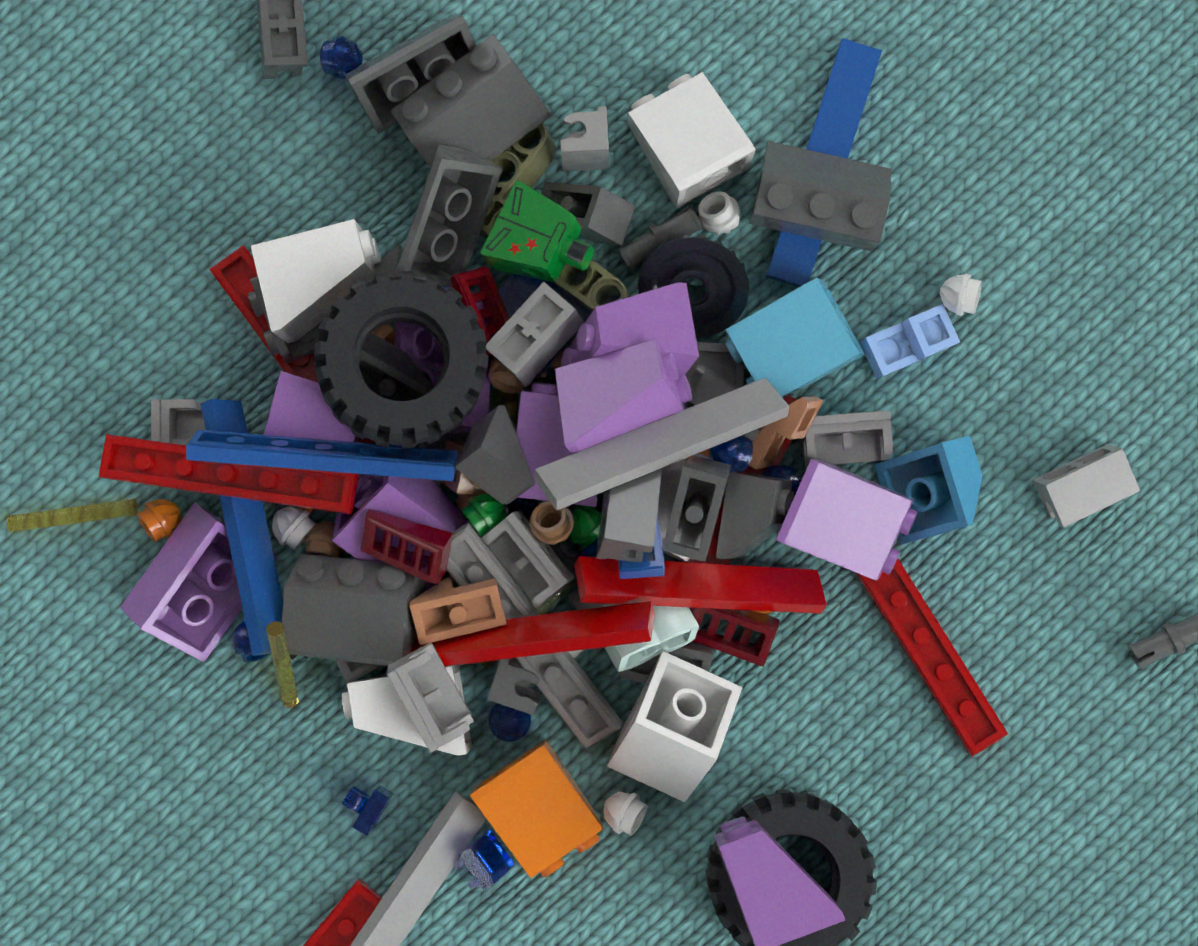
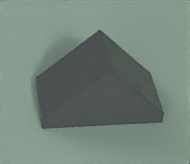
[455,405,535,504]

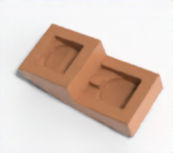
[741,396,824,469]

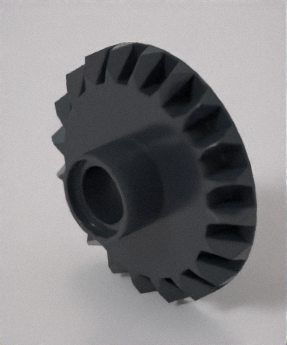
[638,234,749,338]

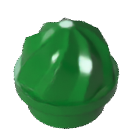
[460,494,506,538]
[568,505,602,548]

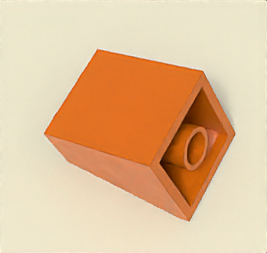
[470,739,603,878]

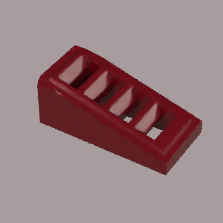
[450,266,510,361]
[360,509,453,584]
[692,608,780,667]

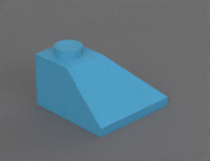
[874,435,983,545]

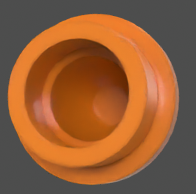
[136,499,181,542]

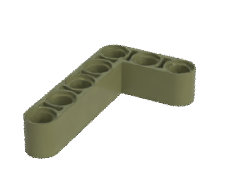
[479,123,631,314]

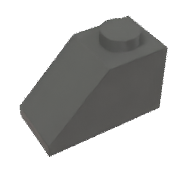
[541,181,635,246]
[359,333,434,401]
[663,455,731,562]
[716,472,795,559]

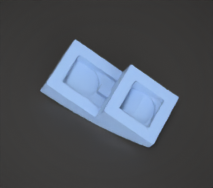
[859,304,960,379]

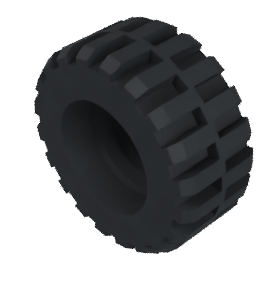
[314,271,488,449]
[706,789,877,946]

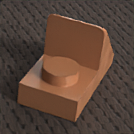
[409,577,507,645]

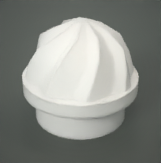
[698,192,740,236]
[940,273,982,316]
[272,506,316,550]
[604,792,648,836]

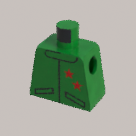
[480,180,594,282]

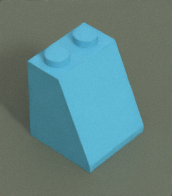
[725,277,865,399]

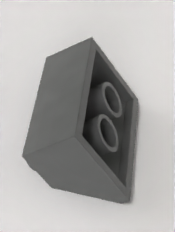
[345,13,476,134]
[391,34,552,168]
[749,141,892,252]
[394,144,503,287]
[280,554,428,666]

